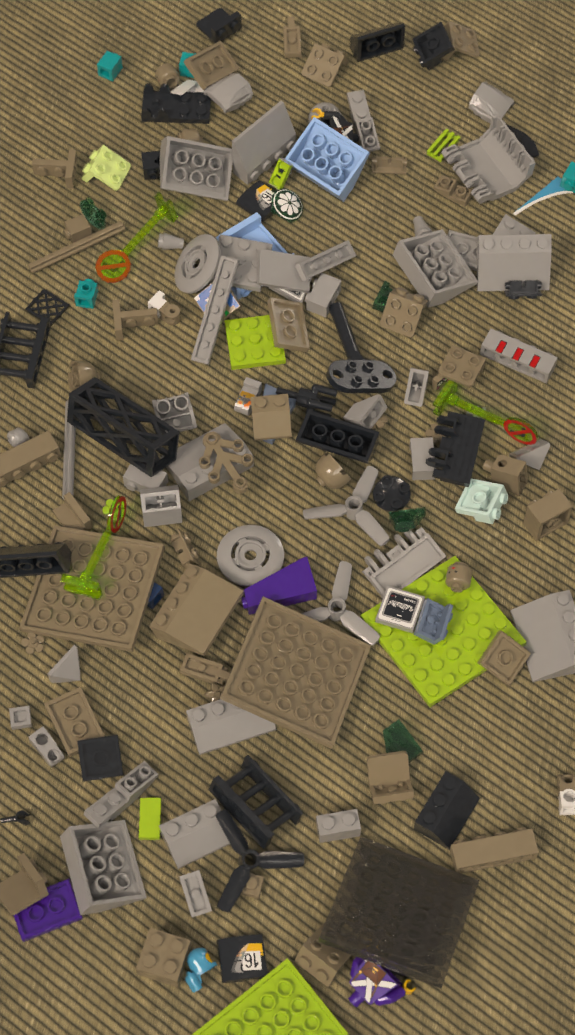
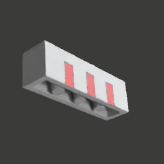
[480,329,558,384]

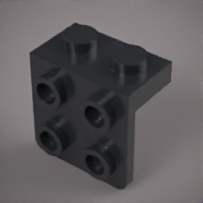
[196,8,242,44]

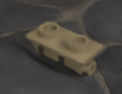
[372,156,407,174]
[171,528,201,568]

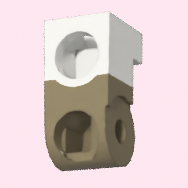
[148,290,181,325]
[557,774,575,815]

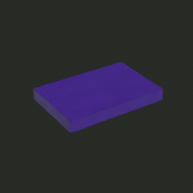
[13,879,83,942]

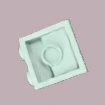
[455,478,508,524]

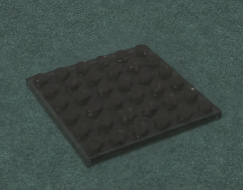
[318,837,479,989]

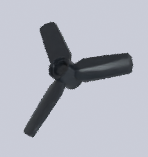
[216,809,305,912]

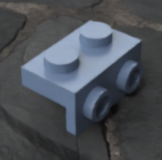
[413,598,453,645]

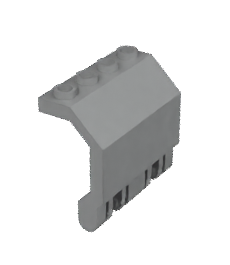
[441,114,536,204]

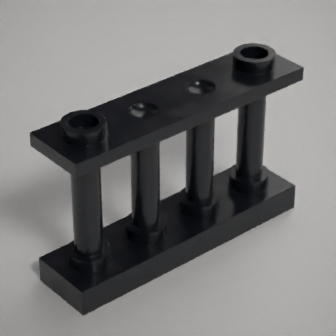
[0,311,51,389]
[208,755,303,849]

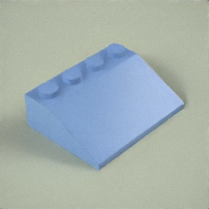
[285,117,370,202]

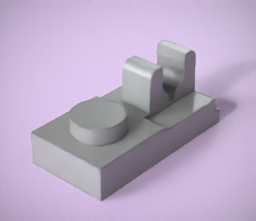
[179,870,212,918]

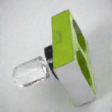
[269,157,293,190]

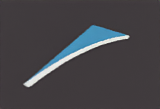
[513,177,574,215]

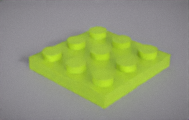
[224,315,286,370]

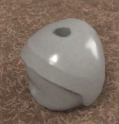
[7,427,29,447]

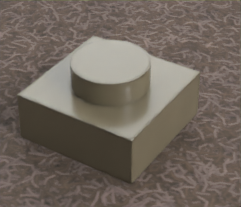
[240,873,264,899]

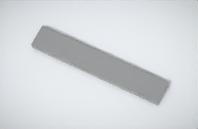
[191,255,240,365]

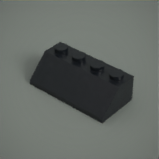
[296,410,379,464]
[0,542,72,578]

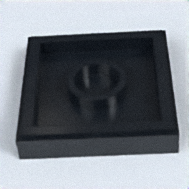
[77,735,124,782]

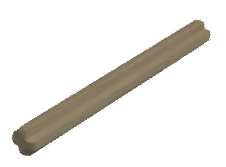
[28,221,125,273]

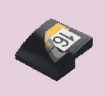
[236,180,286,222]
[217,934,268,983]

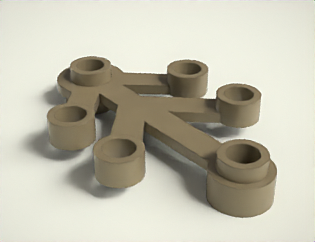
[199,432,253,494]

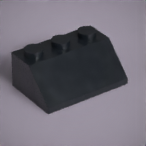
[350,23,405,62]
[414,771,480,850]

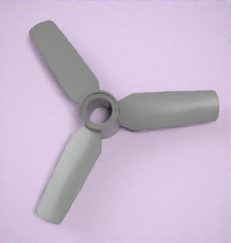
[303,466,390,546]
[301,561,380,646]

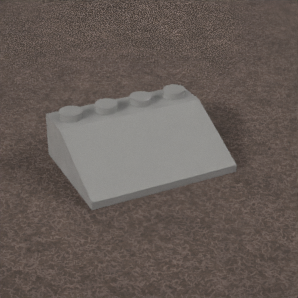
[232,101,296,185]
[160,136,233,201]
[393,229,479,308]
[477,234,552,292]
[160,423,254,501]
[510,590,575,682]
[60,820,147,915]

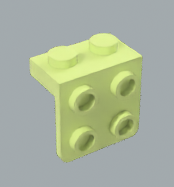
[81,145,131,191]

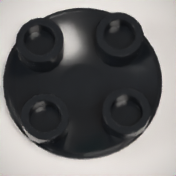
[373,475,411,512]

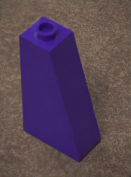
[241,557,317,615]

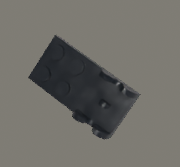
[141,83,211,124]

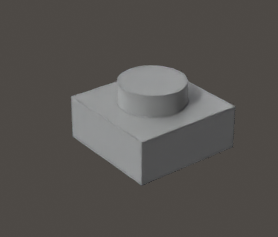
[9,706,32,730]

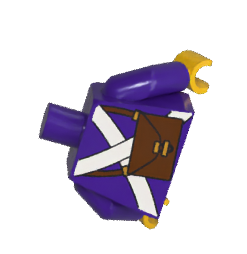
[348,940,416,1007]

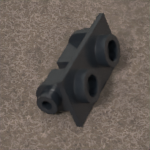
[504,280,542,299]

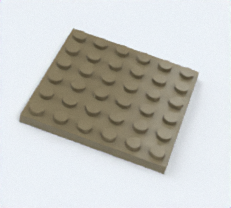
[19,525,165,652]
[220,597,371,749]

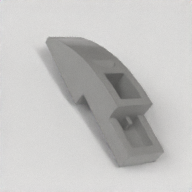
[347,90,380,152]
[84,761,159,828]

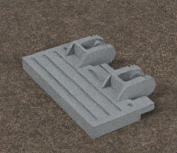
[362,527,446,598]

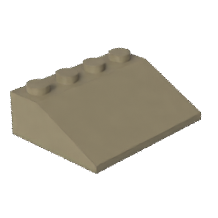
[149,564,244,656]

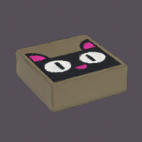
[432,374,449,392]

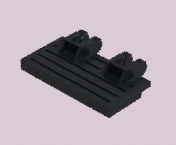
[426,411,485,487]

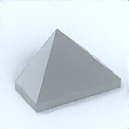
[509,439,550,470]
[47,645,81,683]

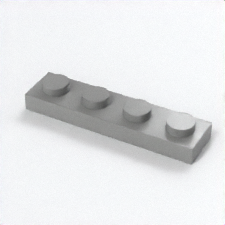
[295,240,356,282]

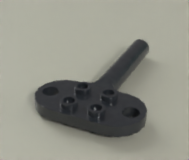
[326,302,397,393]

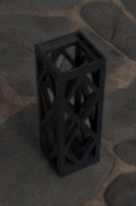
[67,377,180,477]

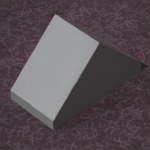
[404,367,429,407]

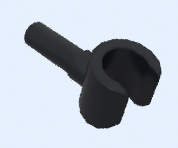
[0,810,31,826]

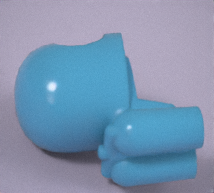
[185,947,217,993]

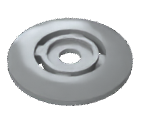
[175,234,221,294]
[217,525,284,587]

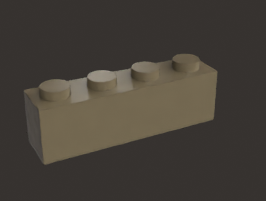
[0,430,61,488]
[450,828,539,875]

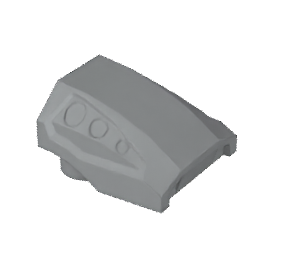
[204,73,253,113]
[469,81,515,123]
[152,392,197,432]

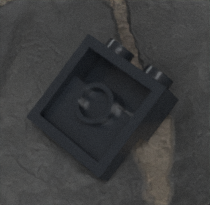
[412,22,455,70]

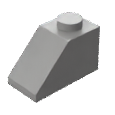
[343,394,388,429]

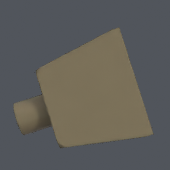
[483,455,528,496]

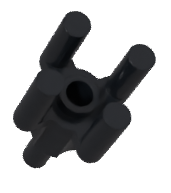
[276,384,338,417]

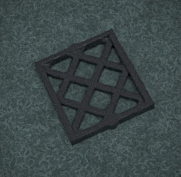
[25,289,69,326]

